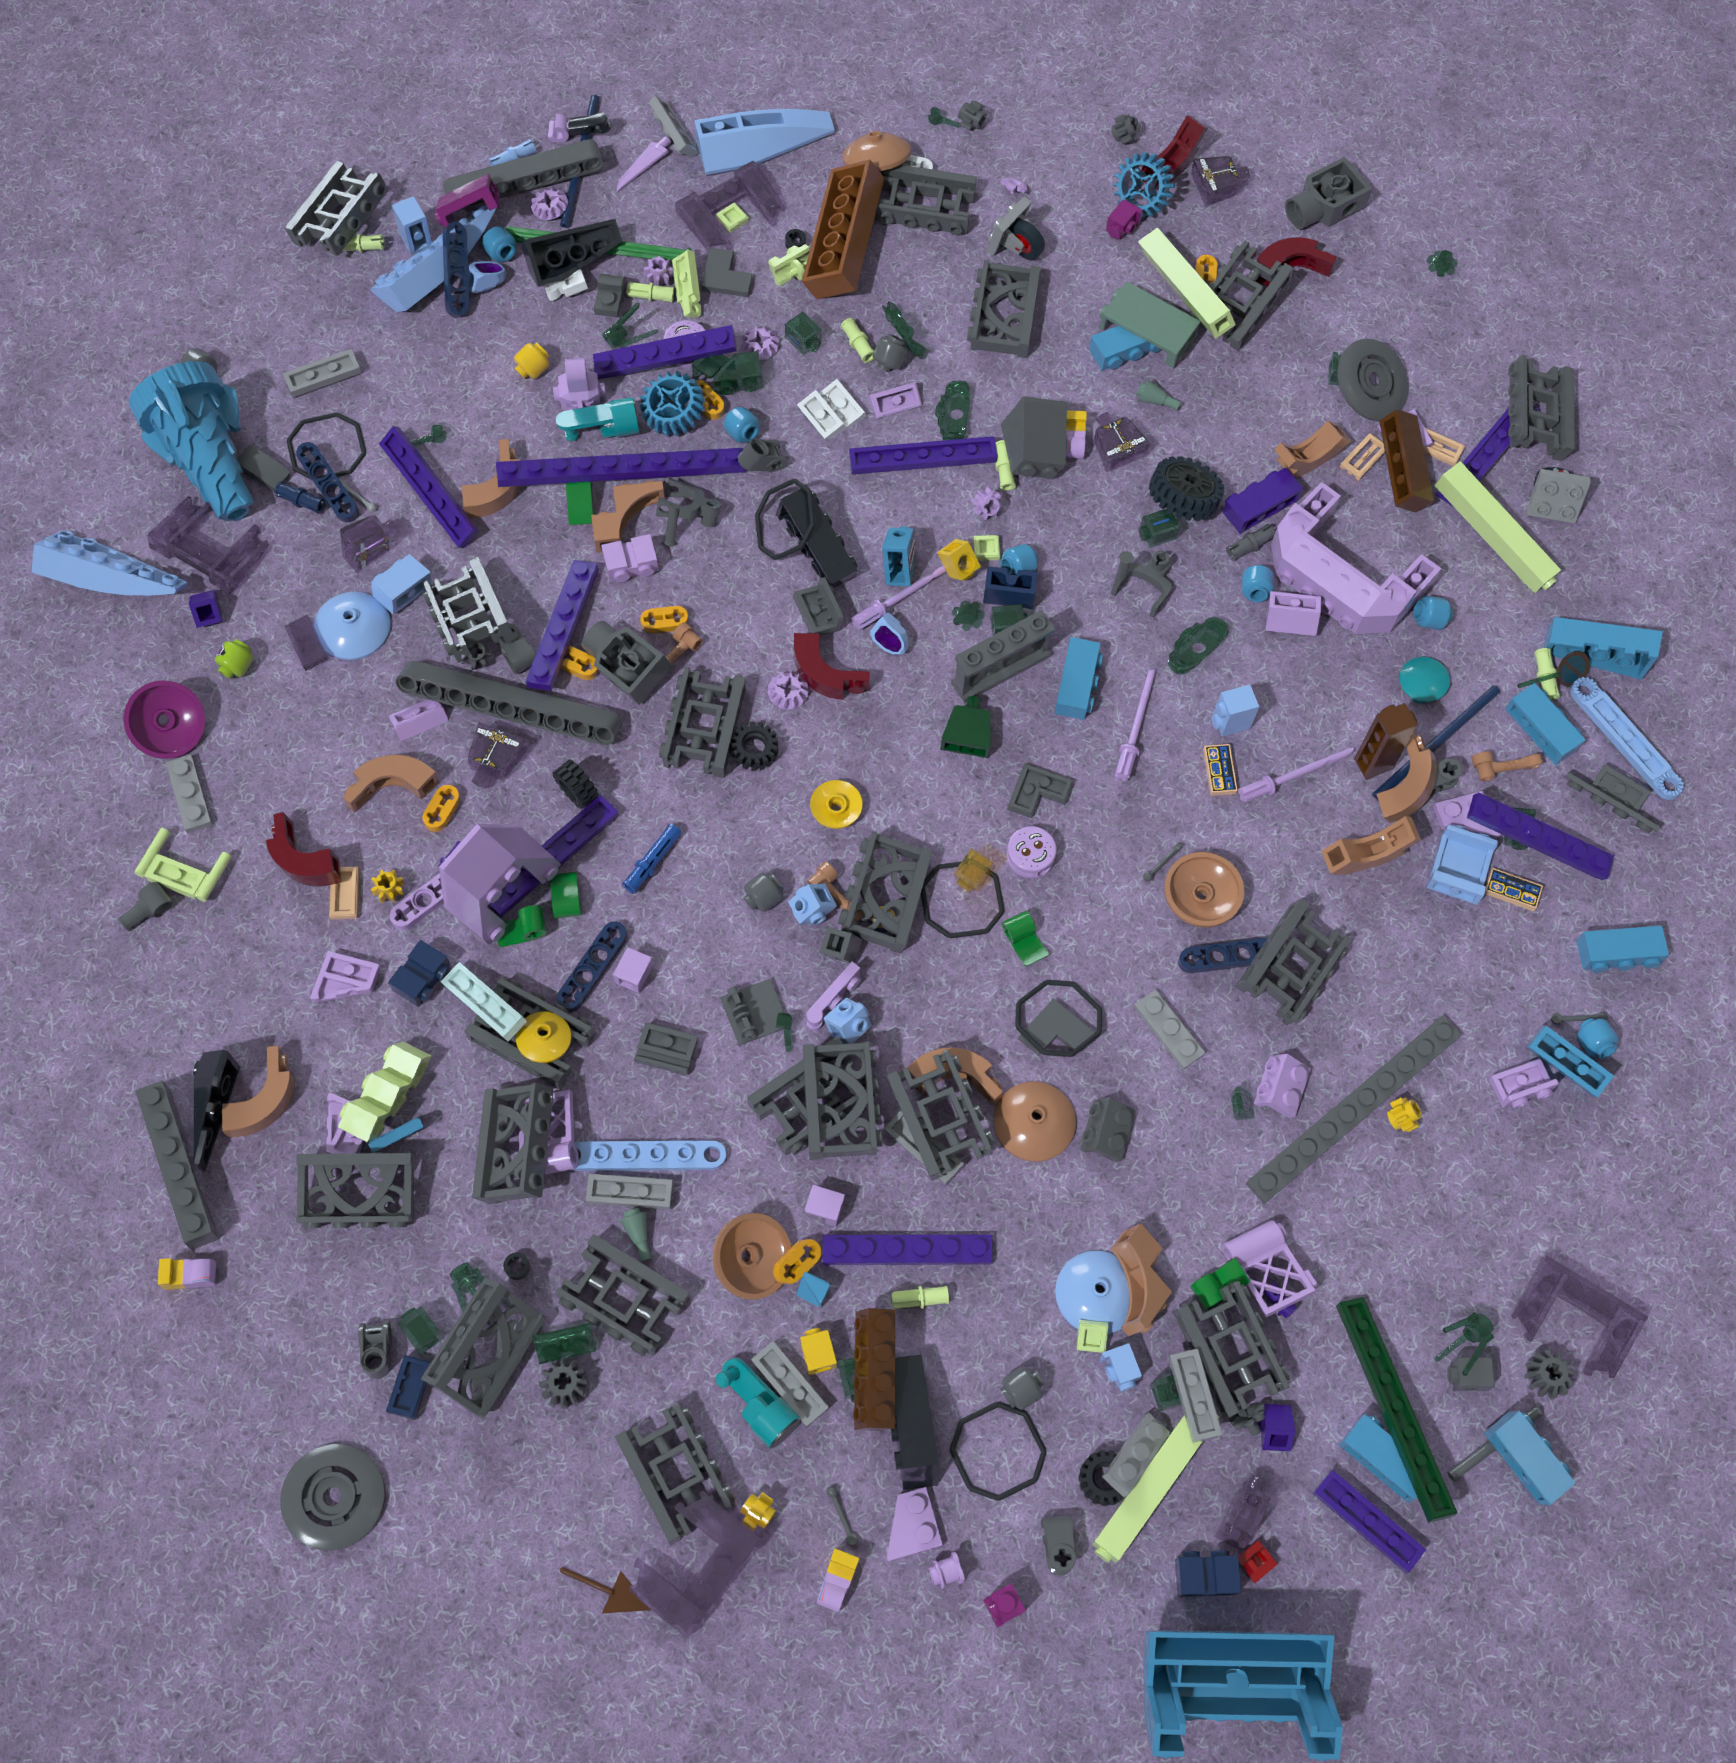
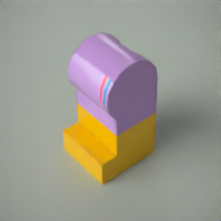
[1066,410,1086,459]
[158,1258,216,1290]
[816,1548,859,1613]

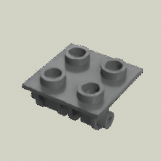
[720,979,790,1046]

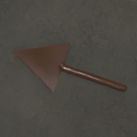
[560,1567,651,1613]

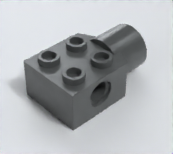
[1285,157,1372,229]
[582,621,673,705]

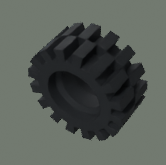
[731,721,778,771]
[552,759,599,809]
[1078,1450,1126,1506]

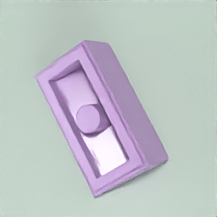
[867,382,922,418]
[389,699,448,741]

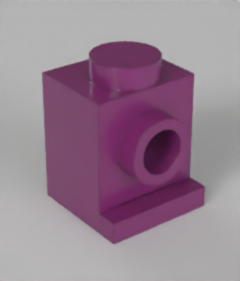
[1106,199,1143,240]
[983,1583,1026,1628]

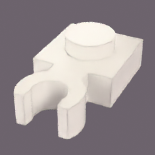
[544,269,588,301]

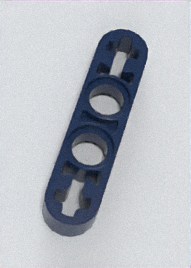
[442,222,470,318]
[296,442,359,522]
[557,921,627,1012]
[1178,937,1274,973]

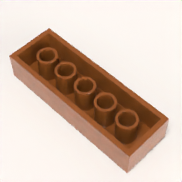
[802,160,884,299]

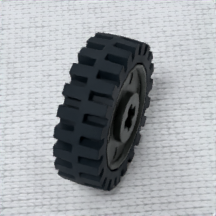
[1149,456,1225,521]

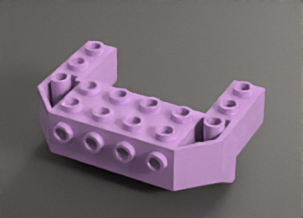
[1271,482,1442,634]

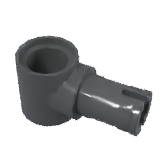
[118,882,174,931]

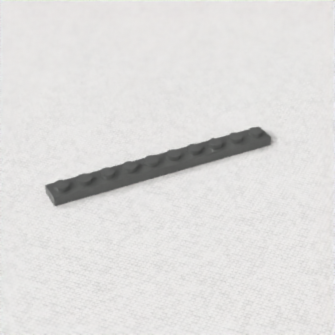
[1245,1015,1461,1204]

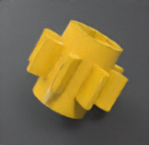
[371,870,405,903]
[1387,1097,1422,1132]
[740,1492,777,1531]

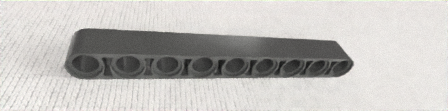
[395,661,622,745]

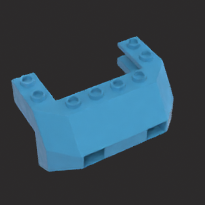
[1143,1630,1343,1761]

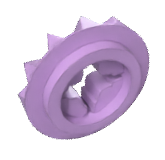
[531,187,568,220]
[741,326,779,360]
[768,671,809,710]

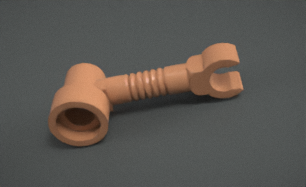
[666,622,703,665]
[1471,751,1543,782]
[807,861,865,923]

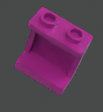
[435,173,500,227]

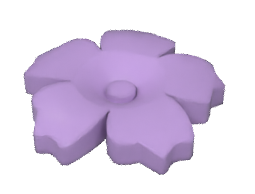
[1000,178,1027,194]

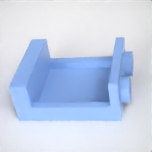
[1426,825,1498,905]

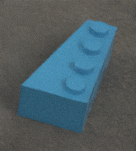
[1544,617,1663,680]

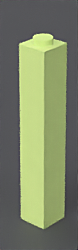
[1138,228,1236,339]
[1435,461,1561,593]
[1092,1415,1219,1563]

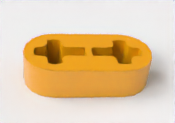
[1195,255,1217,285]
[689,380,725,420]
[640,606,689,634]
[560,645,599,680]
[422,785,460,832]
[773,1239,821,1284]

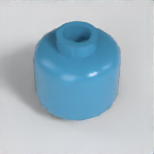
[482,226,517,263]
[724,407,760,443]
[1000,544,1038,575]
[1241,565,1274,603]
[1413,596,1453,630]
[1577,1018,1619,1059]

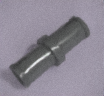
[1226,524,1275,561]

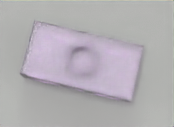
[284,615,329,671]

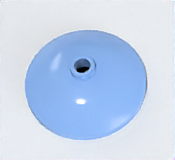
[314,592,391,660]
[1055,1251,1129,1335]

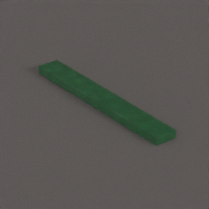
[1336,1297,1458,1523]

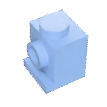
[1099,1343,1142,1392]

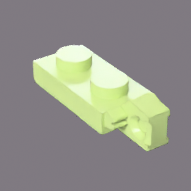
[672,250,701,319]

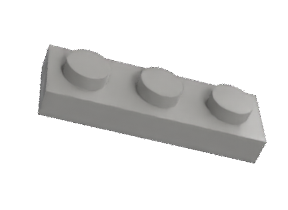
[649,96,699,158]
[282,349,361,398]
[165,755,213,833]
[1133,990,1205,1070]
[884,1110,964,1186]
[586,1174,673,1210]
[751,1341,829,1428]
[1168,1349,1222,1443]
[1102,1413,1170,1497]

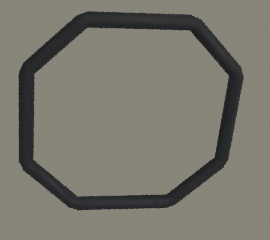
[286,412,366,480]
[755,479,815,560]
[921,860,1004,938]
[1015,980,1102,1057]
[950,1402,1046,1501]

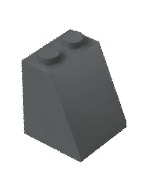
[1001,396,1067,479]

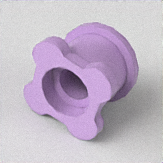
[929,1552,965,1589]

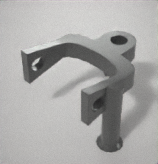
[656,477,721,546]
[1111,551,1172,618]

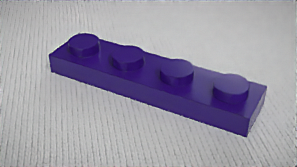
[1312,1470,1426,1574]

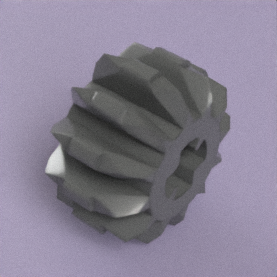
[1524,1349,1576,1400]
[539,1358,589,1409]

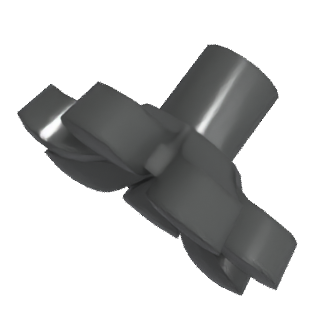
[1230,1403,1265,1436]

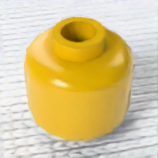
[514,342,550,379]

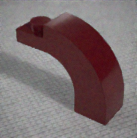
[1141,115,1208,190]
[1256,237,1337,286]
[794,633,869,700]
[266,812,342,887]

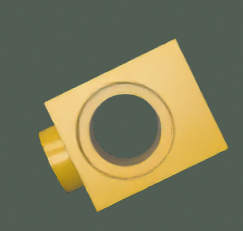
[937,539,981,581]
[800,1328,837,1375]

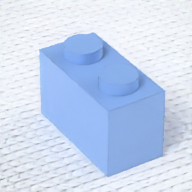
[392,196,432,255]
[371,554,431,615]
[1211,685,1259,736]

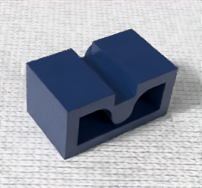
[983,566,1038,609]
[388,940,450,1007]
[1175,1550,1241,1597]

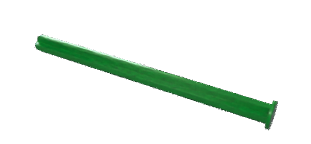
[506,226,692,262]

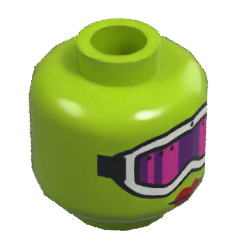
[214,639,254,679]

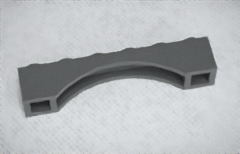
[135,1080,219,1250]

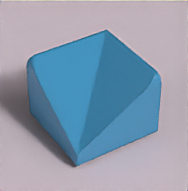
[797,1272,830,1308]

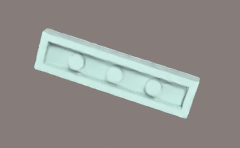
[441,962,527,1041]

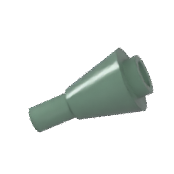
[1136,379,1181,411]
[620,1208,652,1262]

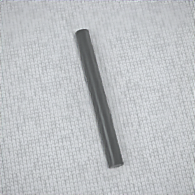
[1447,1405,1543,1482]

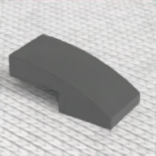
[237,445,291,491]

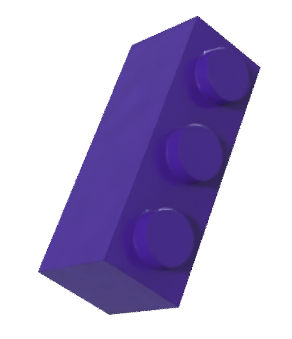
[1223,468,1303,534]

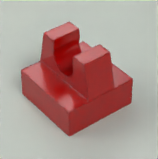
[1238,1540,1278,1584]

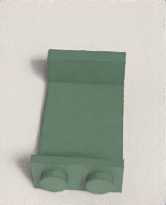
[1099,281,1201,368]

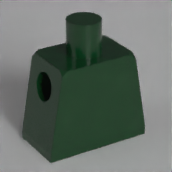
[940,696,991,758]

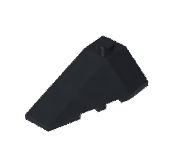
[522,219,622,287]
[193,1050,240,1171]

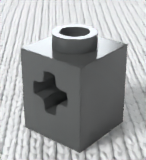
[820,927,862,964]
[1447,1357,1495,1391]

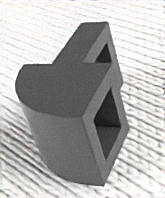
[594,274,627,317]

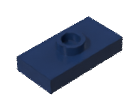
[386,1355,431,1420]

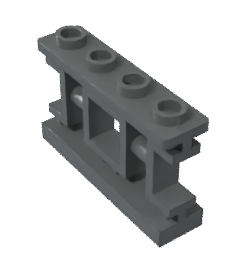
[285,161,388,256]
[875,165,977,235]
[1190,240,1293,351]
[1508,354,1575,461]
[422,557,515,663]
[659,667,746,778]
[1235,899,1350,1025]
[464,978,595,1090]
[747,1036,875,1156]
[887,1049,995,1181]
[555,1234,690,1356]
[1172,1281,1290,1418]
[615,1402,735,1545]

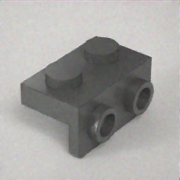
[793,577,845,636]
[1080,1097,1135,1162]

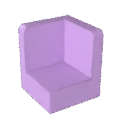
[613,948,653,993]
[805,1185,845,1227]

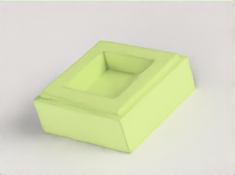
[716,203,749,233]
[974,535,1000,561]
[1076,1319,1108,1353]

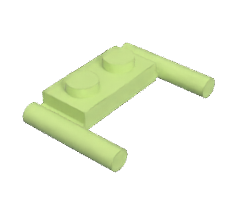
[134,828,232,902]

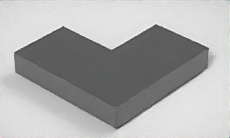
[701,248,752,297]
[1007,763,1073,818]
[1018,998,1095,1056]

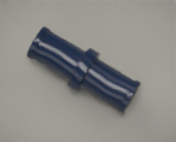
[274,481,326,514]

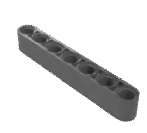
[443,140,603,208]

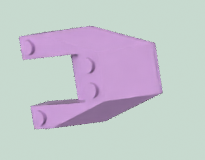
[439,824,561,945]

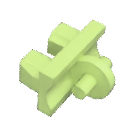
[768,244,810,286]

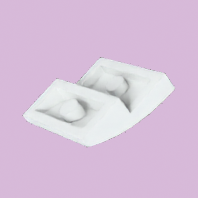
[797,379,867,440]

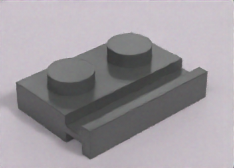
[634,1022,698,1076]

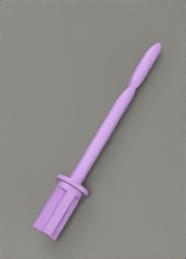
[852,566,946,630]
[1115,670,1156,781]
[1238,747,1354,803]

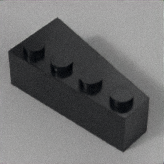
[776,485,858,588]
[890,1354,938,1490]

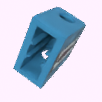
[882,526,916,586]

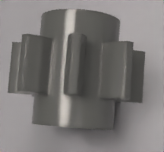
[958,100,987,130]
[1111,114,1140,144]
[461,641,491,670]

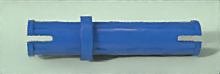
[622,824,682,894]

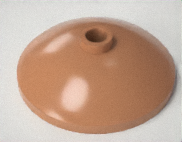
[842,131,911,171]
[1164,852,1244,928]
[994,1081,1076,1162]
[713,1213,791,1300]

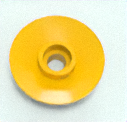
[810,780,862,829]
[516,1012,571,1063]

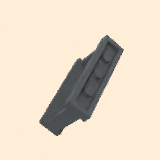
[967,260,1040,358]
[951,610,1055,703]
[838,831,932,953]
[803,1042,882,1160]
[472,1082,554,1204]
[296,1153,416,1228]
[421,1278,546,1418]

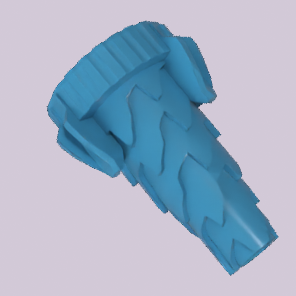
[128,361,254,522]

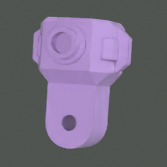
[553,358,606,411]

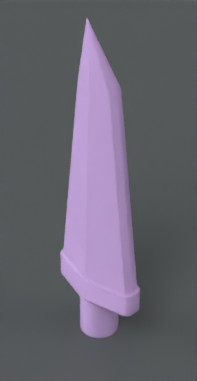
[616,136,671,192]

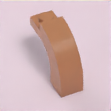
[1274,421,1351,477]
[462,439,521,519]
[1377,732,1437,823]
[343,755,439,813]
[1321,816,1421,875]
[222,1046,295,1138]
[907,1048,1003,1106]

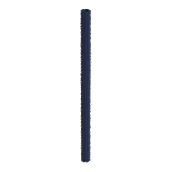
[560,95,600,228]
[1372,685,1500,801]

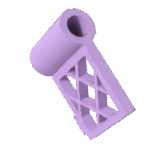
[517,1090,579,1175]
[1222,1220,1317,1318]

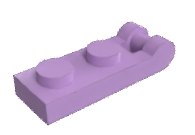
[806,962,861,1031]

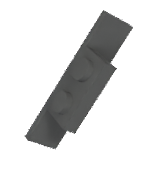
[1564,764,1660,833]

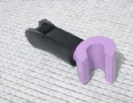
[548,112,611,142]

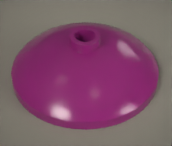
[123,680,205,759]

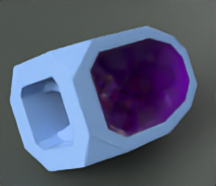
[468,261,506,293]
[869,613,909,654]

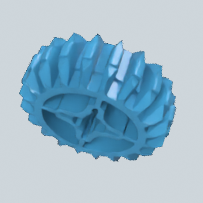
[1113,152,1176,218]
[640,371,705,437]

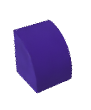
[189,590,222,628]
[1261,1404,1296,1451]

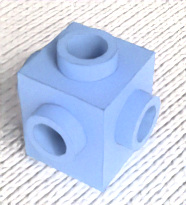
[788,884,837,925]
[824,998,872,1044]

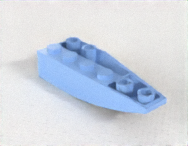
[694,109,835,175]
[370,204,496,312]
[31,531,188,596]

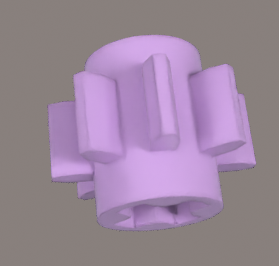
[643,256,674,286]
[971,487,1003,520]

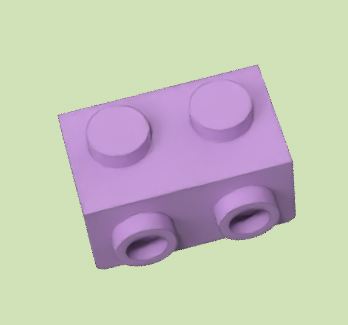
[1254,1054,1311,1118]
[1489,1059,1559,1109]

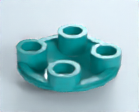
[1399,657,1450,704]

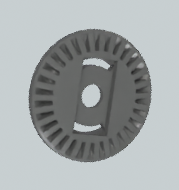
[1337,339,1408,421]
[280,1444,385,1551]

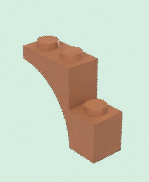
[591,481,665,553]
[1111,1223,1172,1336]

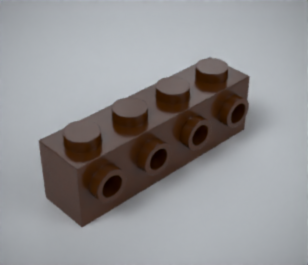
[1379,409,1434,512]
[1354,703,1418,780]
[853,1308,896,1431]

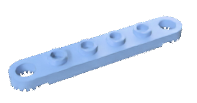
[1570,677,1684,800]
[570,1141,726,1171]

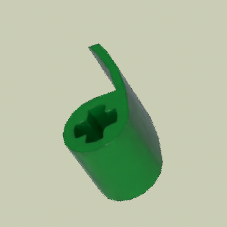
[566,482,593,525]
[550,872,581,919]
[498,905,547,947]
[1001,910,1049,966]
[1190,1258,1250,1311]

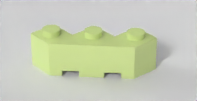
[338,1041,431,1142]

